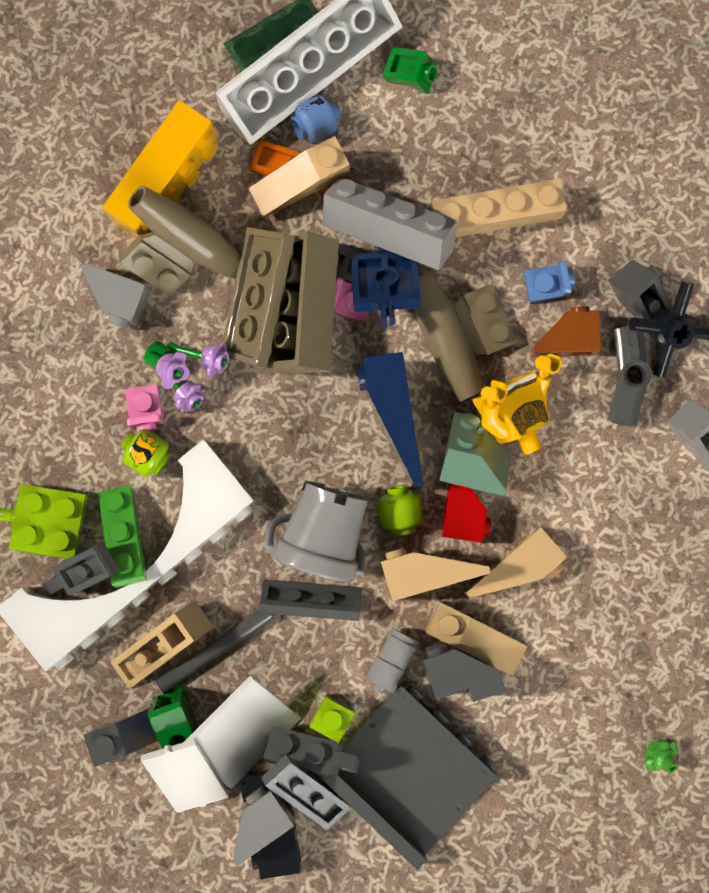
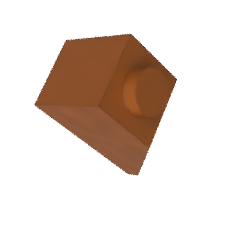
[531,306,601,357]

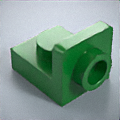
[382,47,437,94]

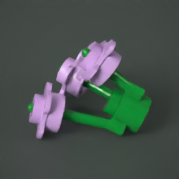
[144,341,229,413]

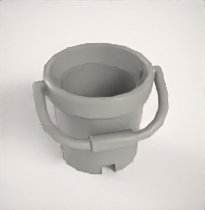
[264,480,368,582]

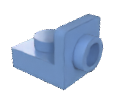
[523,260,575,304]

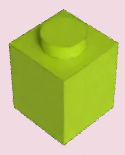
[309,694,355,743]

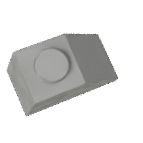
[82,263,150,328]
[667,399,709,471]
[233,787,296,866]

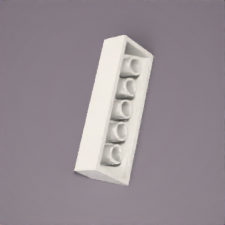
[215,0,403,145]

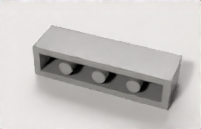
[323,177,457,270]

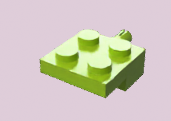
[0,484,88,559]

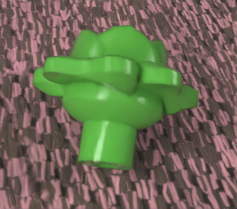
[643,739,678,774]

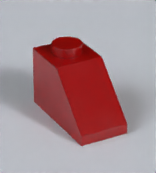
[441,483,491,543]

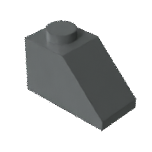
[608,259,673,338]
[83,708,158,767]

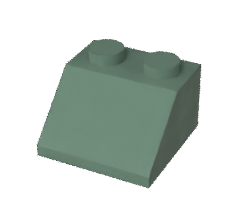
[439,412,511,496]

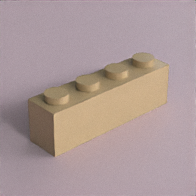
[430,178,567,238]

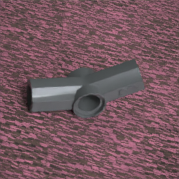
[607,326,652,428]

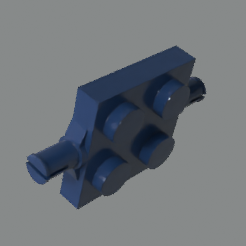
[351,246,421,327]

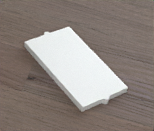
[141,739,229,813]

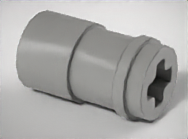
[365,628,419,693]

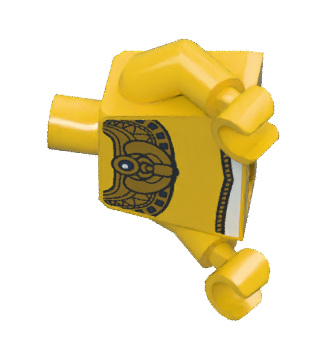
[473,353,562,455]

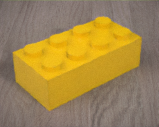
[102,100,218,238]

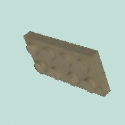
[222,227,295,368]

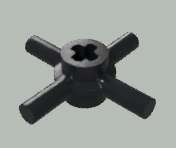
[628,280,709,377]

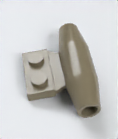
[119,186,241,296]
[414,273,518,402]

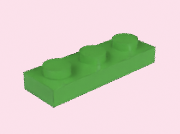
[98,485,147,588]

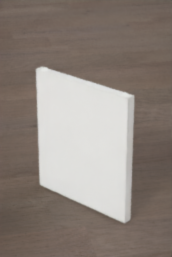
[183,676,301,789]

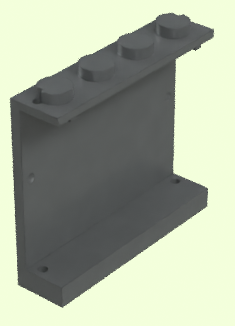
[319,684,501,870]

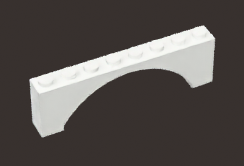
[0,439,256,671]

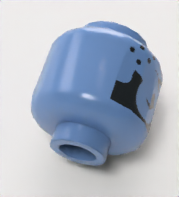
[290,95,341,144]

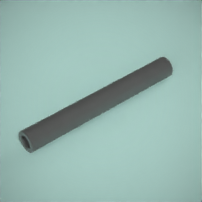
[156,610,274,694]

